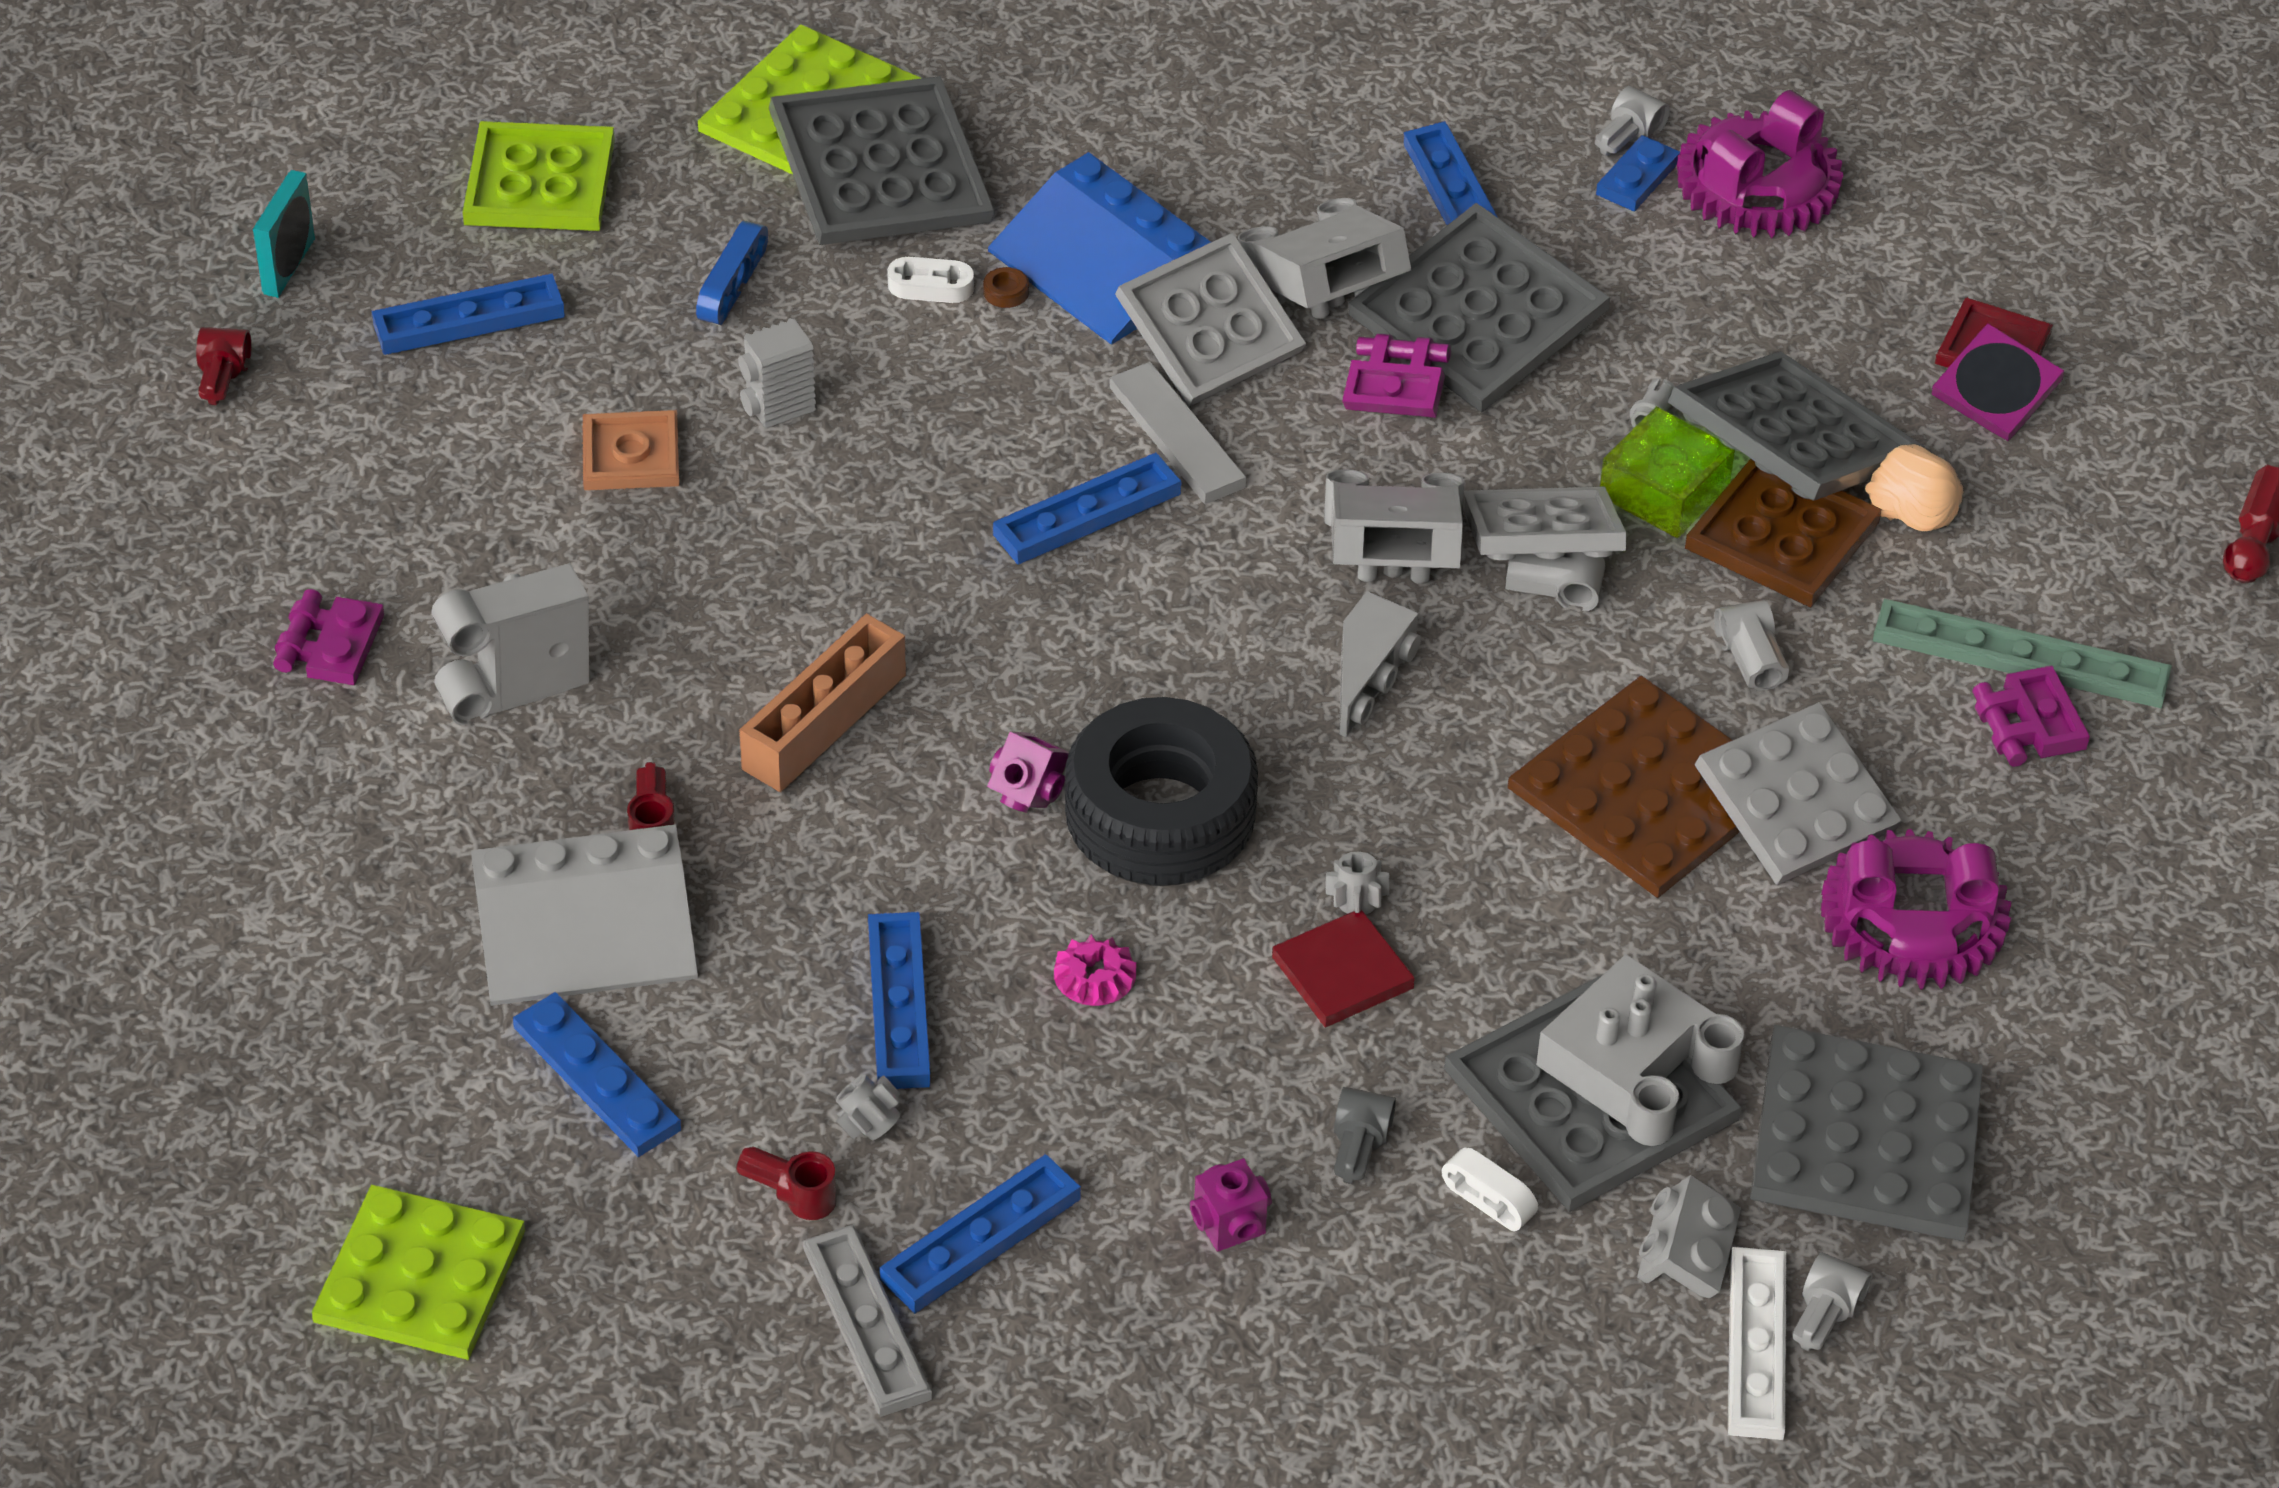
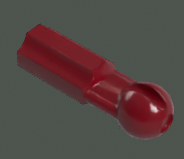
[2223,464,2279,583]

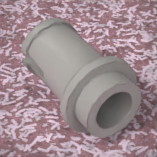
[1630,378,1674,434]

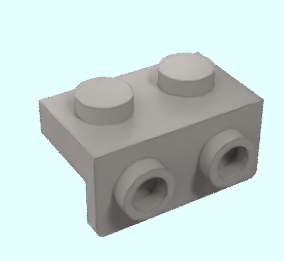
[1637,1175,1741,1298]

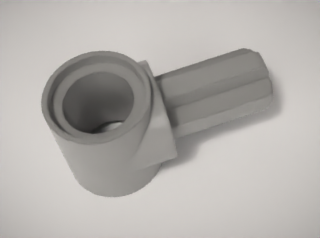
[1595,86,1670,156]
[1793,1252,1872,1351]

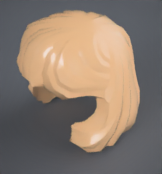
[1865,444,1963,531]

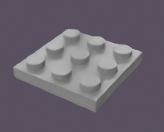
[1115,232,1306,407]
[1463,487,1626,560]
[1695,702,1902,885]

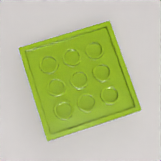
[698,24,921,175]

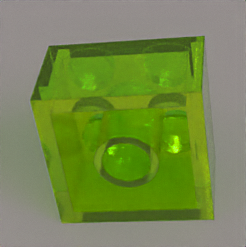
[1600,406,1735,539]

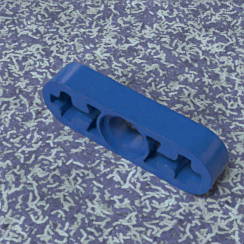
[696,220,768,325]

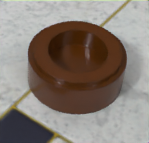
[983,267,1029,308]

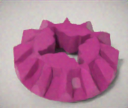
[1054,934,1136,1006]

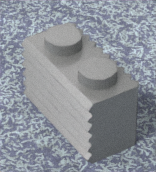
[738,318,816,428]

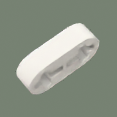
[887,257,974,303]
[1442,1148,1538,1231]

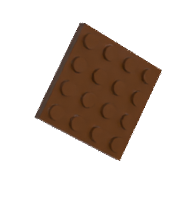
[1508,675,1740,898]

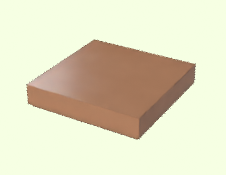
[583,410,679,490]

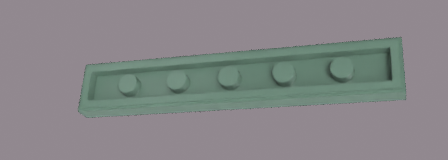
[1873,599,2172,709]

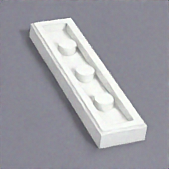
[1728,1247,1786,1440]

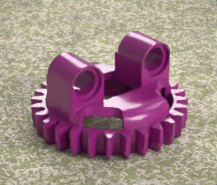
[1677,90,1843,238]
[1821,829,2011,990]

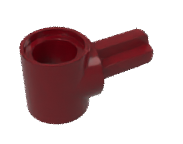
[196,327,252,405]
[627,762,674,830]
[736,1146,836,1220]

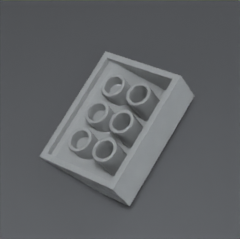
[471,825,698,1006]

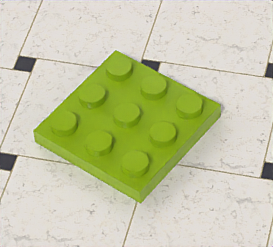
[463,121,615,231]
[312,1184,525,1360]

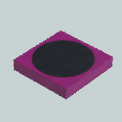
[1932,323,2064,441]

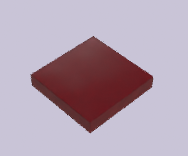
[1935,297,2053,368]
[1272,910,1415,1028]

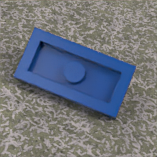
[1596,135,1680,212]

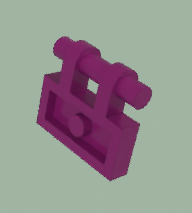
[1342,334,1451,418]
[273,589,384,685]
[1972,665,2090,767]

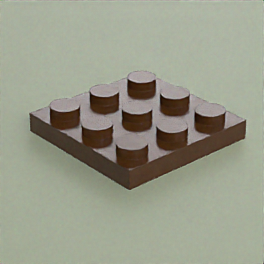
[1685,458,1882,608]

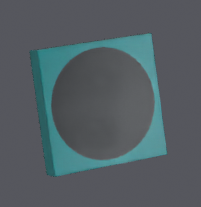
[253,170,315,298]

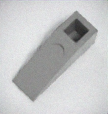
[1339,591,1421,737]

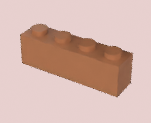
[739,613,906,793]

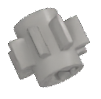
[1326,852,1389,915]
[836,1074,901,1140]

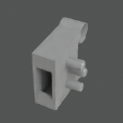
[1237,198,1411,319]
[1324,469,1465,584]
[431,563,589,725]
[1536,954,1744,1146]

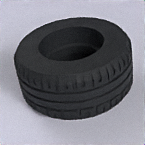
[1065,697,1258,886]

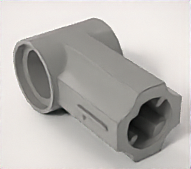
[1505,552,1605,611]
[1714,599,1789,691]

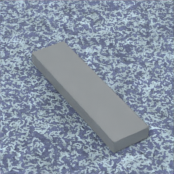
[1110,362,1246,504]
[803,1224,932,1417]

